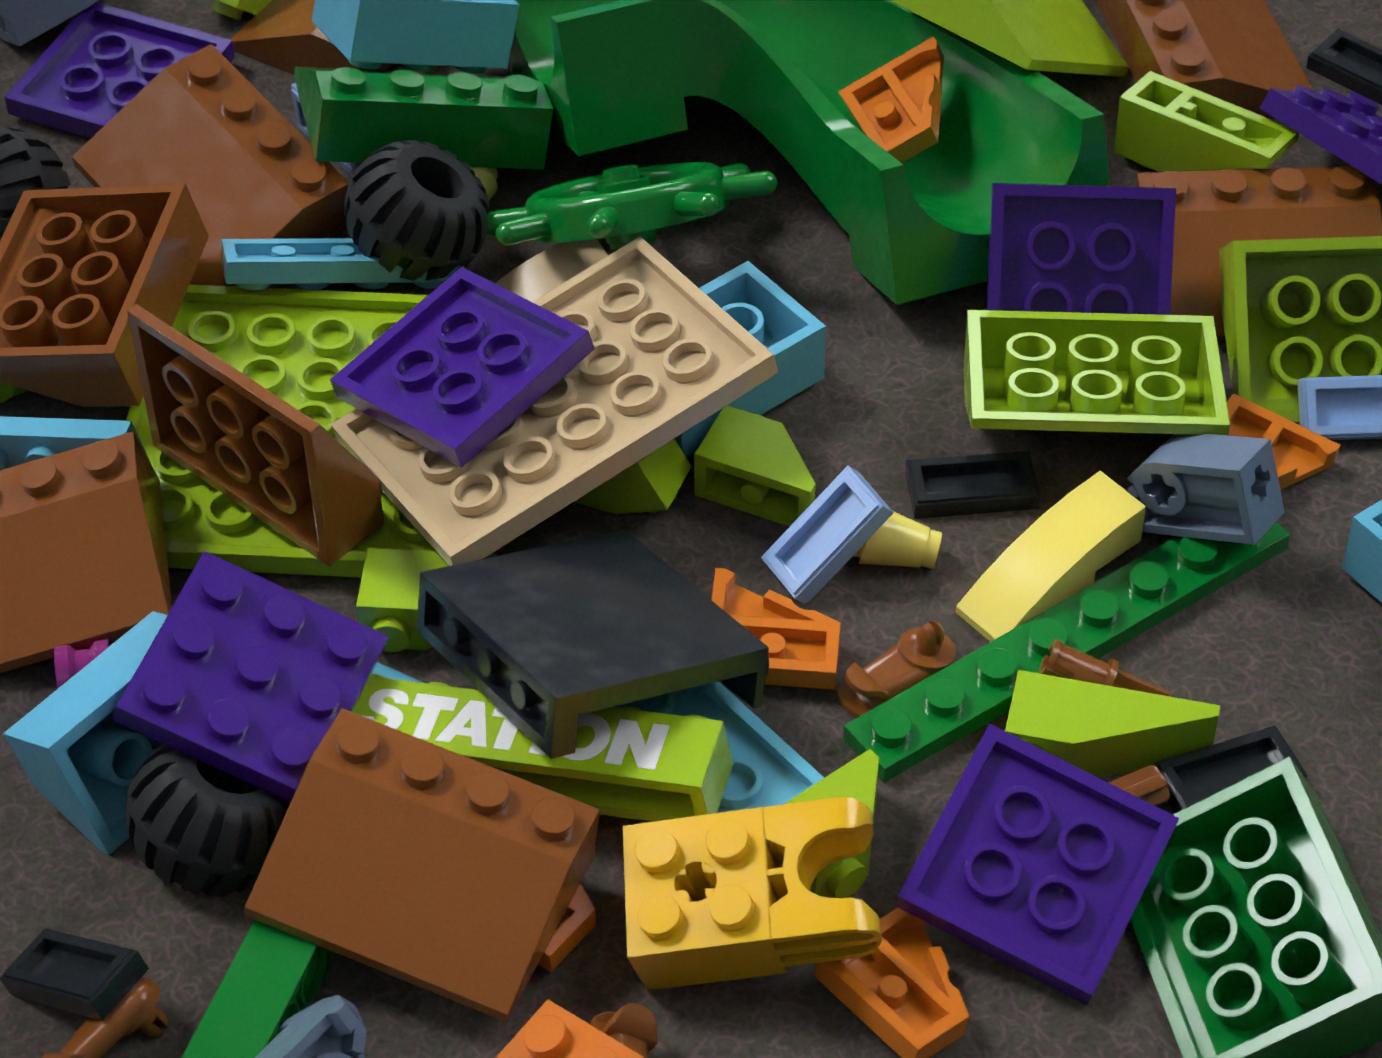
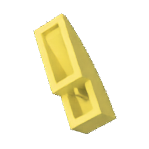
[956,471,1146,642]

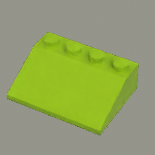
[890,0,1129,77]
[1219,236,1382,423]
[964,310,1230,435]

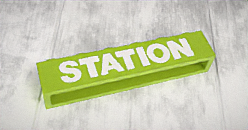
[353,674,733,822]

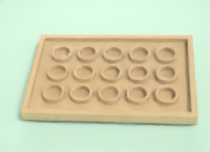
[330,237,779,566]

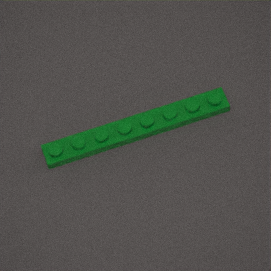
[843,522,1290,783]

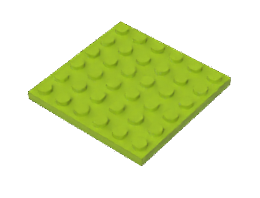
[126,284,436,578]

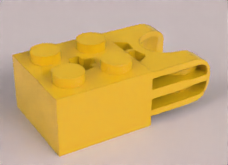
[623,797,883,990]

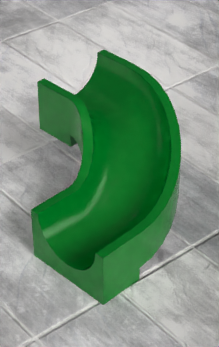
[510,0,1110,305]

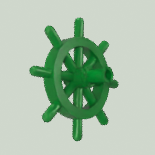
[487,162,777,250]

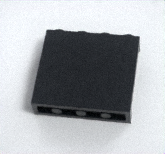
[417,530,769,759]

